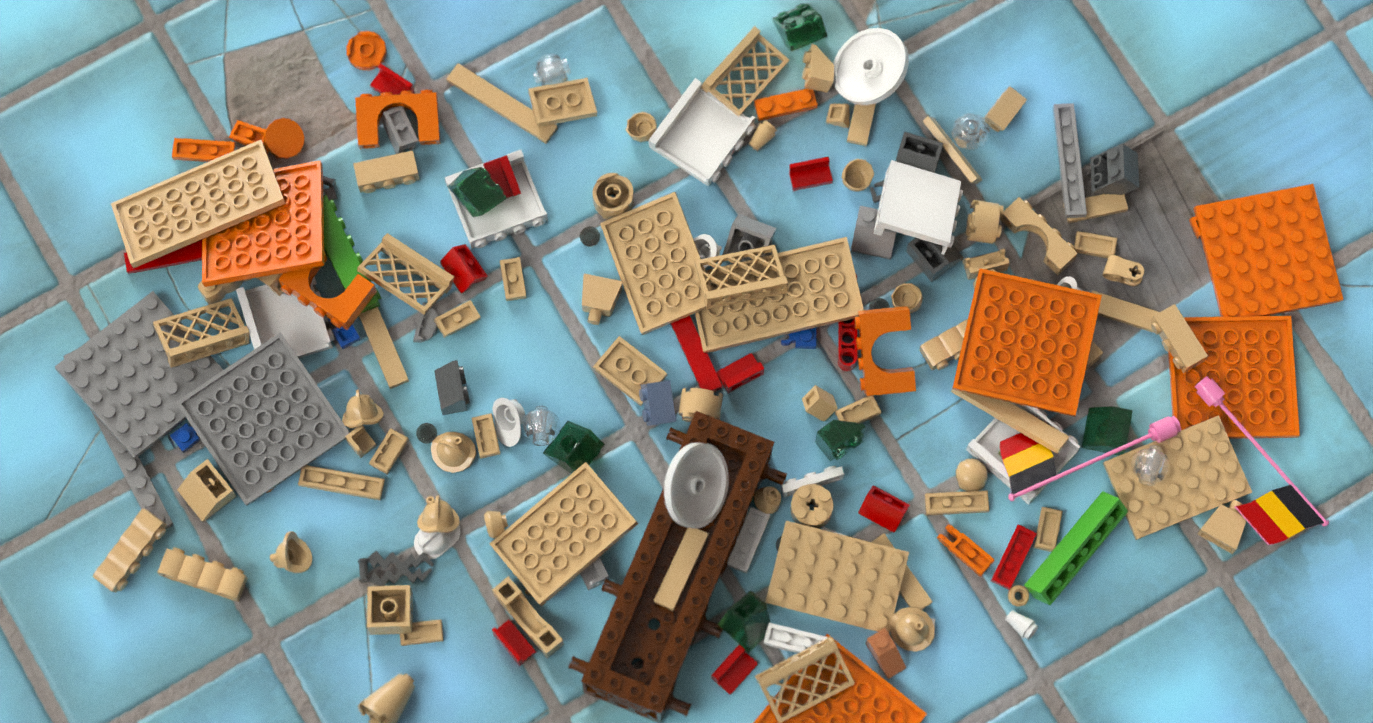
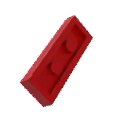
[991,524,1037,590]

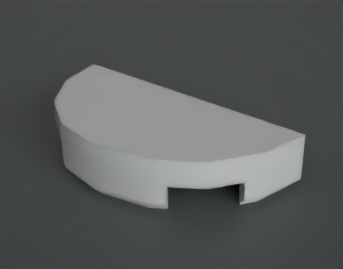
[413,302,438,343]

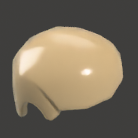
[626,112,657,142]
[841,159,874,192]
[891,283,923,314]
[956,459,988,491]

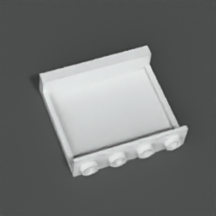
[649,78,756,187]
[445,149,548,249]
[873,160,963,255]
[236,276,334,358]
[966,402,1081,505]

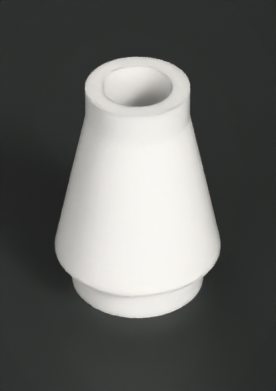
[1006,610,1038,640]

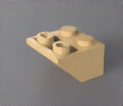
[177,459,236,522]

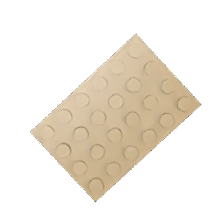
[600,192,713,335]
[1103,415,1252,540]
[490,462,638,606]
[765,520,909,634]

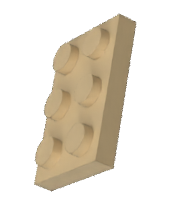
[528,78,597,127]
[593,336,667,406]

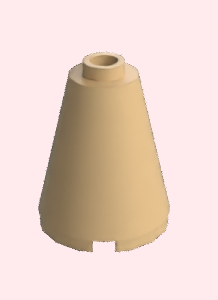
[358,674,415,723]

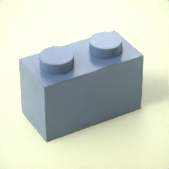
[639,380,676,426]

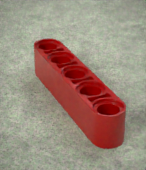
[838,273,857,371]

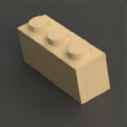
[353,151,420,193]
[1151,304,1208,373]

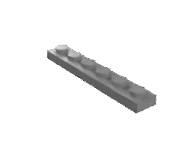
[1053,103,1087,218]

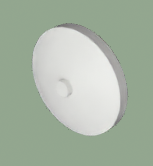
[833,28,909,105]
[664,442,729,528]

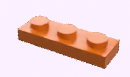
[754,88,817,121]
[172,138,236,162]

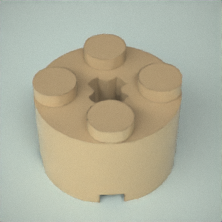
[592,173,634,220]
[966,200,1004,244]
[679,388,723,422]
[790,484,833,529]

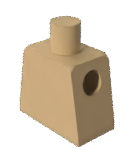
[582,273,623,325]
[1197,500,1246,554]

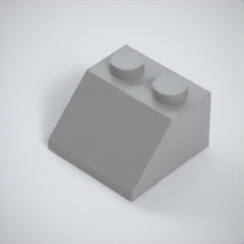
[851,206,896,260]
[722,214,776,262]

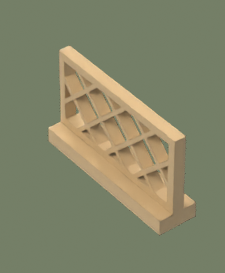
[701,26,789,117]
[357,233,454,315]
[695,245,788,309]
[153,298,249,368]
[755,637,855,723]

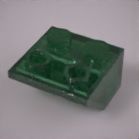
[772,3,828,52]
[448,167,507,217]
[815,420,866,462]
[718,590,771,653]

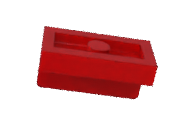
[370,63,415,108]
[483,155,521,201]
[788,157,833,191]
[440,244,488,293]
[717,353,764,393]
[858,485,910,533]
[492,620,536,666]
[711,643,758,695]

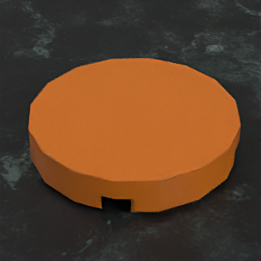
[346,31,387,71]
[263,118,304,159]

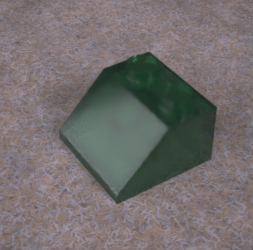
[1081,406,1133,456]
[543,421,605,473]

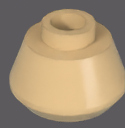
[754,486,781,514]
[484,510,508,539]

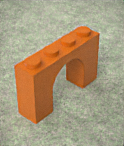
[355,90,441,149]
[278,252,377,330]
[855,306,916,396]

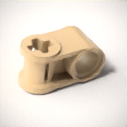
[1103,255,1144,286]

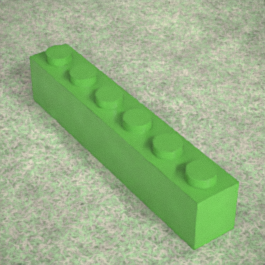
[323,195,382,317]
[1024,491,1128,605]

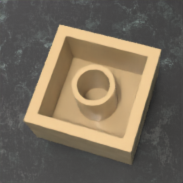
[367,585,413,635]

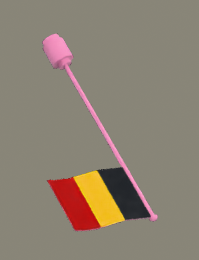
[1194,376,1329,545]
[1000,416,1181,501]

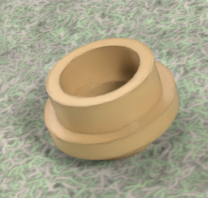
[1008,585,1029,607]

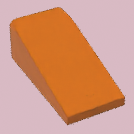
[229,120,269,154]

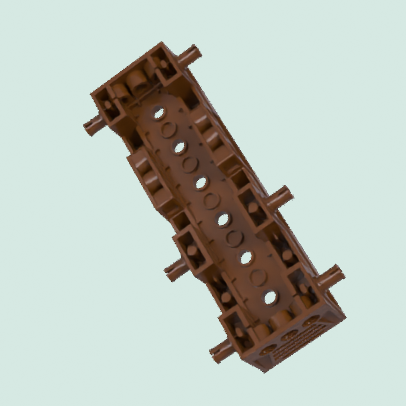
[568,411,787,723]

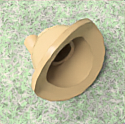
[342,389,384,428]
[431,432,476,473]
[417,495,460,533]
[270,531,312,573]
[890,607,935,652]

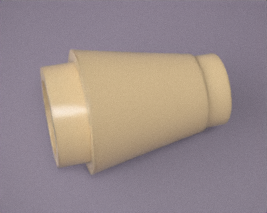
[749,120,777,151]

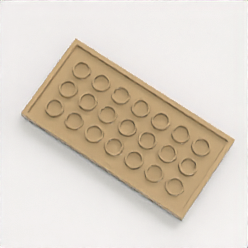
[111,140,286,268]
[695,237,864,353]

